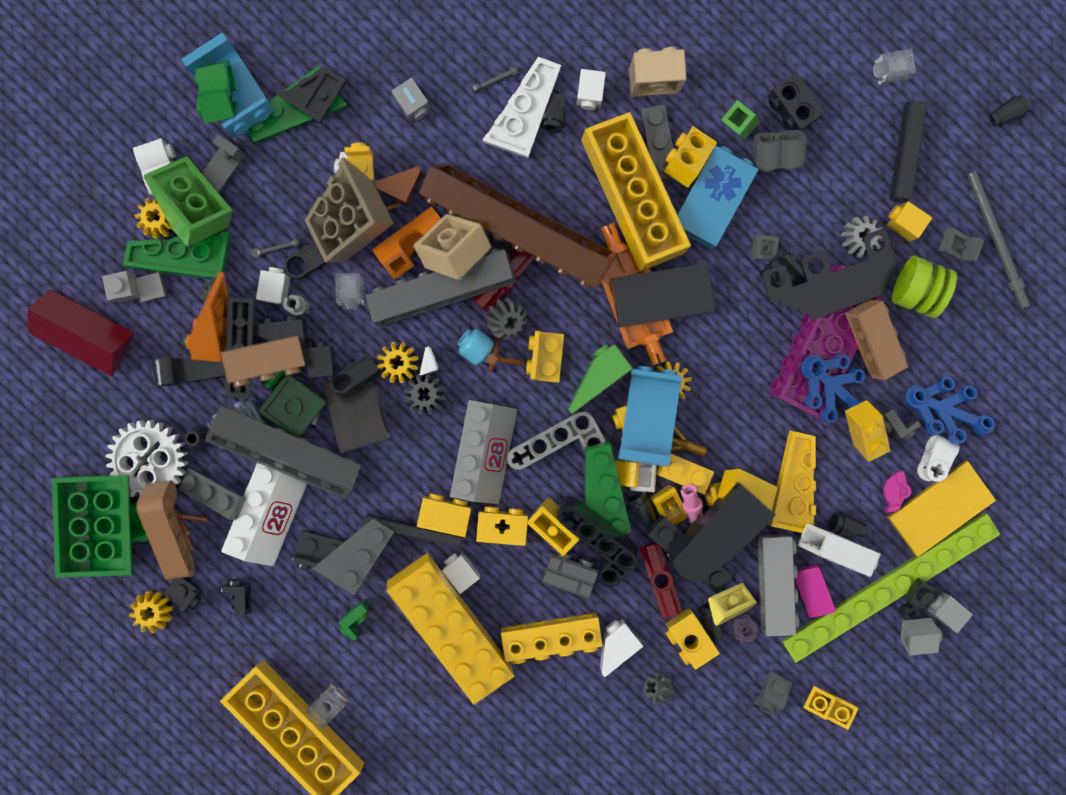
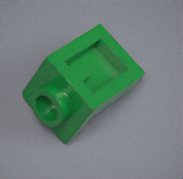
[338,599,370,641]

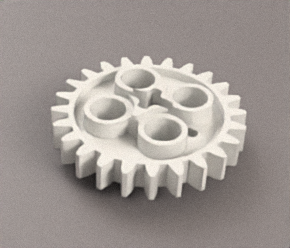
[105,420,188,497]

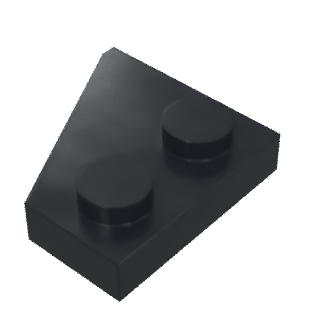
[279,66,347,124]

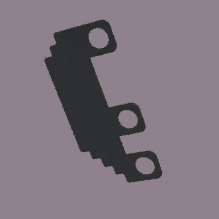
[763,229,899,320]

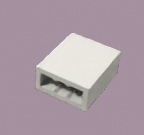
[798,523,880,577]

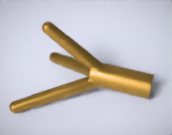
[671,426,707,456]

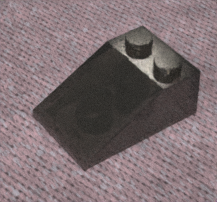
[324,379,392,453]

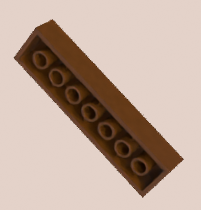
[419,163,617,288]

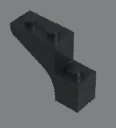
[253,316,337,378]

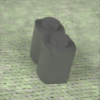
[752,130,807,173]

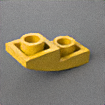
[803,686,859,730]

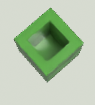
[721,100,761,141]

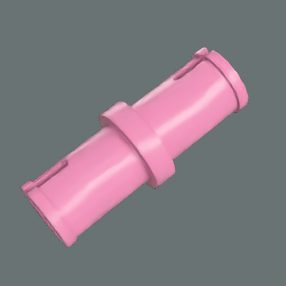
[680,484,704,525]

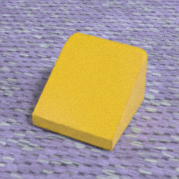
[614,460,639,487]

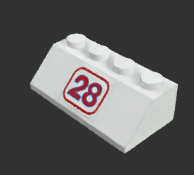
[221,463,307,566]

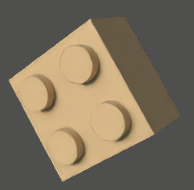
[629,47,686,97]
[413,214,491,280]

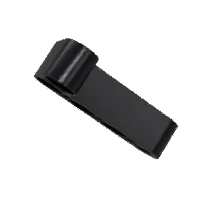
[151,356,225,387]
[557,496,637,588]

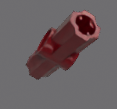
[472,249,535,313]
[639,542,682,619]

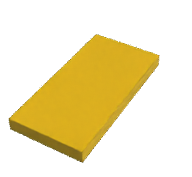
[887,461,996,557]

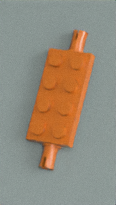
[601,223,673,366]

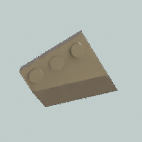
[305,157,394,263]

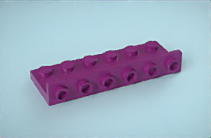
[769,265,883,420]

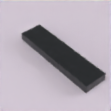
[363,514,462,547]

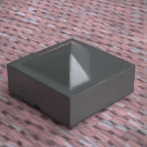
[751,234,780,261]

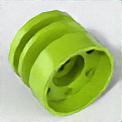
[892,256,957,319]

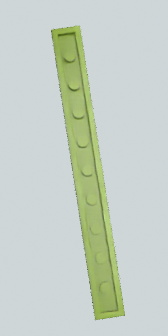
[781,513,1000,663]

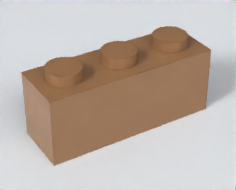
[845,300,908,381]
[221,336,305,387]

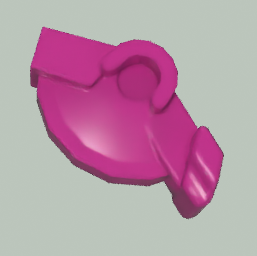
[883,471,911,512]

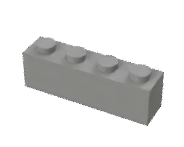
[757,534,799,636]

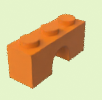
[372,206,441,280]

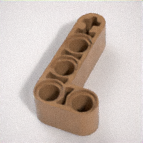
[137,480,195,580]

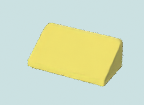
[708,582,757,626]

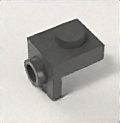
[938,228,984,262]
[879,409,921,440]
[753,671,792,714]

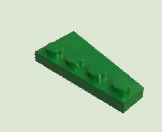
[247,66,349,144]
[123,232,231,279]
[584,441,632,545]

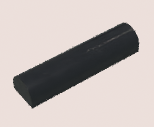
[889,101,927,203]
[225,297,254,398]

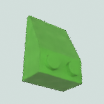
[144,156,232,247]
[567,344,633,414]

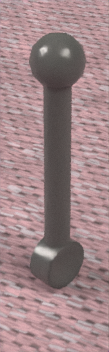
[472,66,519,93]
[251,238,301,258]

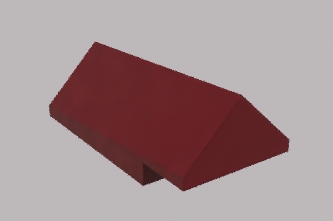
[28,290,135,376]

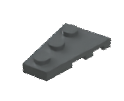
[312,518,395,595]

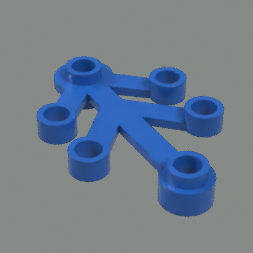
[801,354,871,423]
[904,377,995,445]

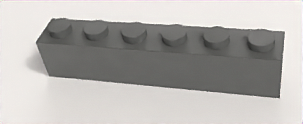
[365,249,517,327]
[205,406,361,499]

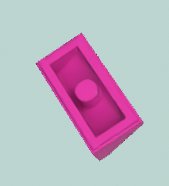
[794,564,836,618]

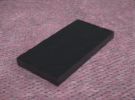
[610,263,715,328]

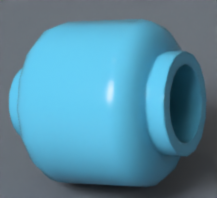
[457,329,494,365]

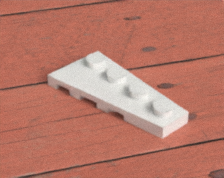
[482,57,561,159]

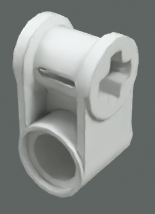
[917,435,960,482]

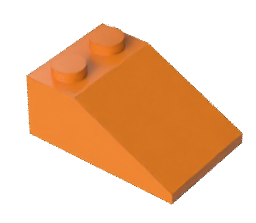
[186,272,228,362]

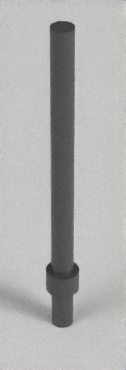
[967,171,1030,309]

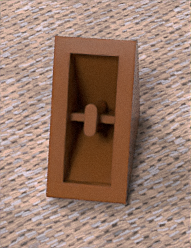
[373,166,423,206]

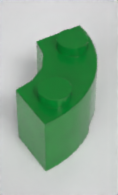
[194,60,238,124]

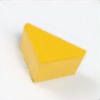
[650,485,688,526]

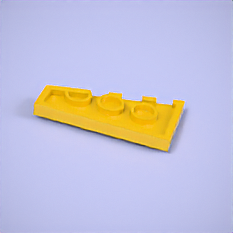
[768,431,816,533]

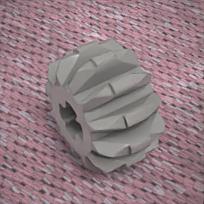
[841,216,884,258]

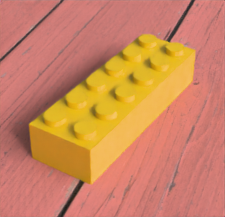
[581,112,691,272]
[387,553,514,705]
[220,659,364,795]

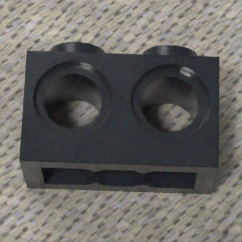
[767,72,825,131]

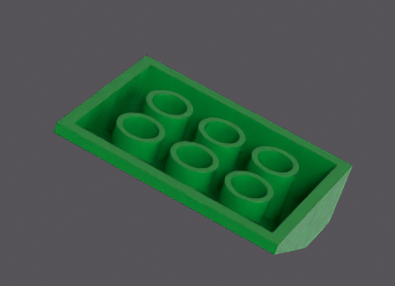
[52,475,133,578]

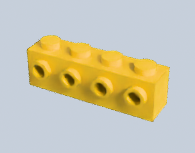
[501,613,603,664]

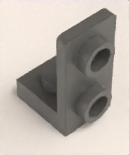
[202,134,246,194]

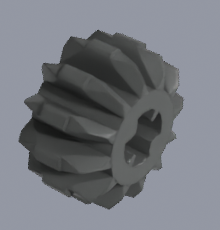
[485,297,528,340]
[404,374,446,415]

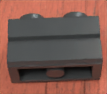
[542,551,598,599]

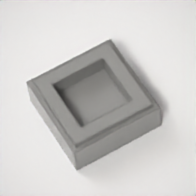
[135,272,168,303]

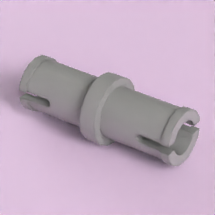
[283,295,310,316]

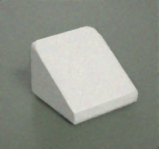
[420,346,439,376]

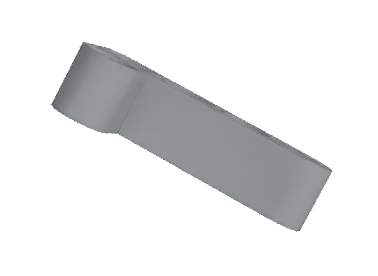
[506,412,605,470]

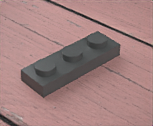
[640,104,673,181]
[179,468,246,520]

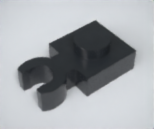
[898,578,940,620]

